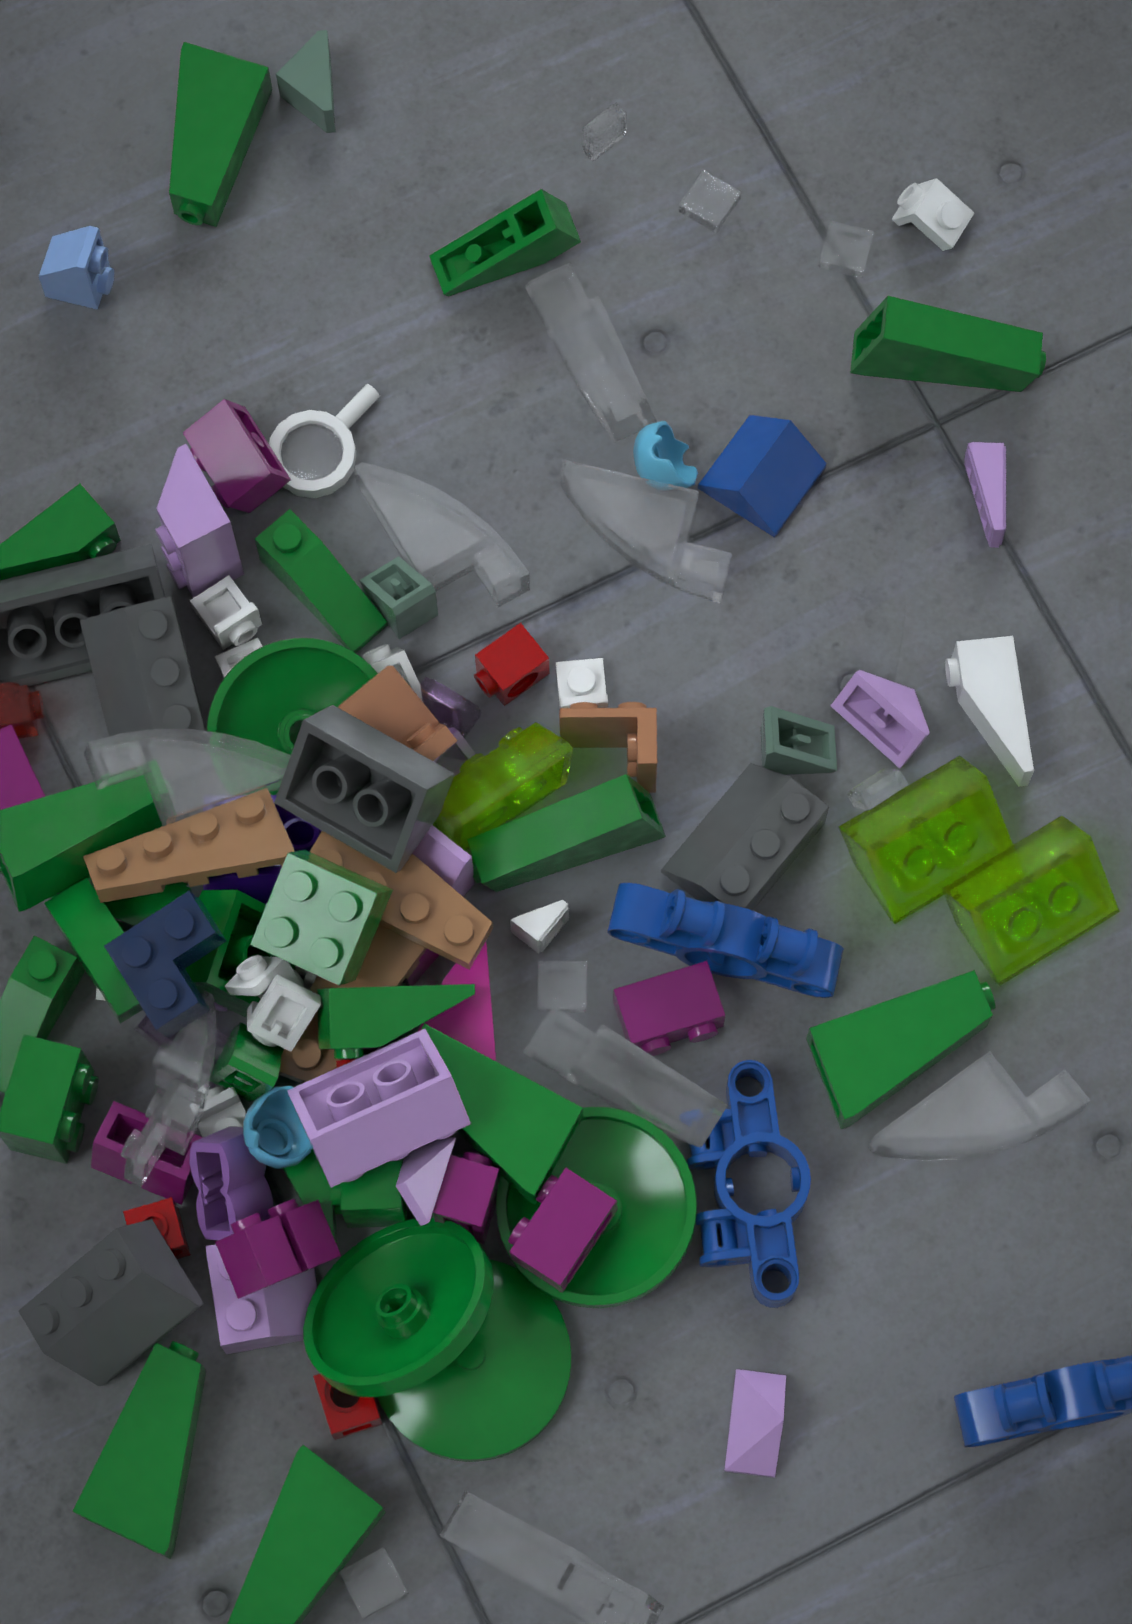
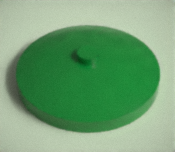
[206,638,378,797]
[496,1107,697,1308]
[303,1218,494,1397]
[378,1259,571,1462]

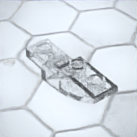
[121,990,217,1187]

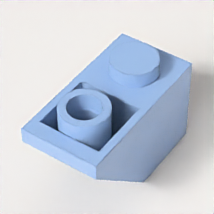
[39,226,114,310]

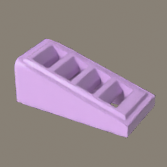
[964,442,1006,548]

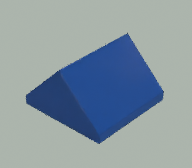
[698,415,827,538]

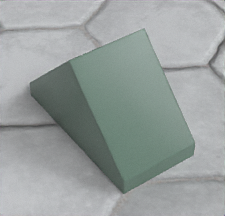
[276,30,336,133]
[359,556,438,639]
[760,706,837,775]

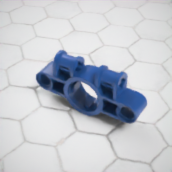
[607,883,844,998]
[681,1060,811,1308]
[954,1355,1132,1447]

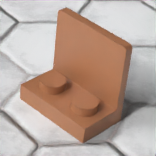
[338,665,458,761]
[559,702,657,793]

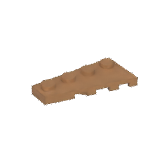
[83,788,295,903]
[310,831,493,970]
[279,924,427,1084]

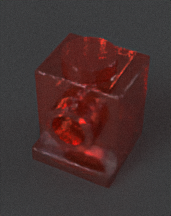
[0,682,45,739]

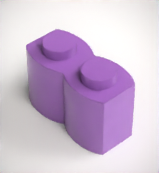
[190,1126,273,1240]

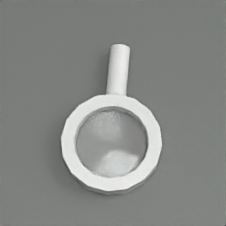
[269,384,380,498]

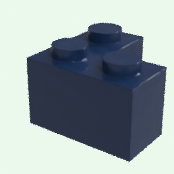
[104,891,227,1037]

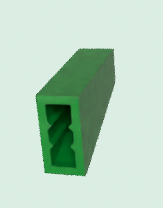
[169,42,272,227]
[850,296,1046,392]
[0,765,175,912]
[467,774,666,892]
[806,970,996,1129]
[408,1023,583,1204]
[72,1341,206,1559]
[228,1445,386,1624]

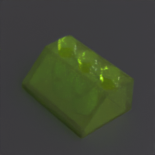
[433,722,573,851]
[838,755,1016,924]
[942,815,1120,986]

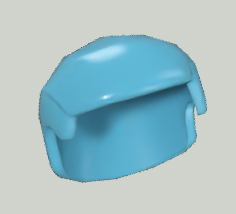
[633,421,698,492]
[243,1086,313,1169]

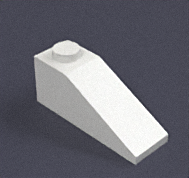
[945,636,1034,787]

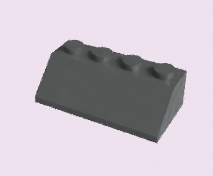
[0,544,165,693]

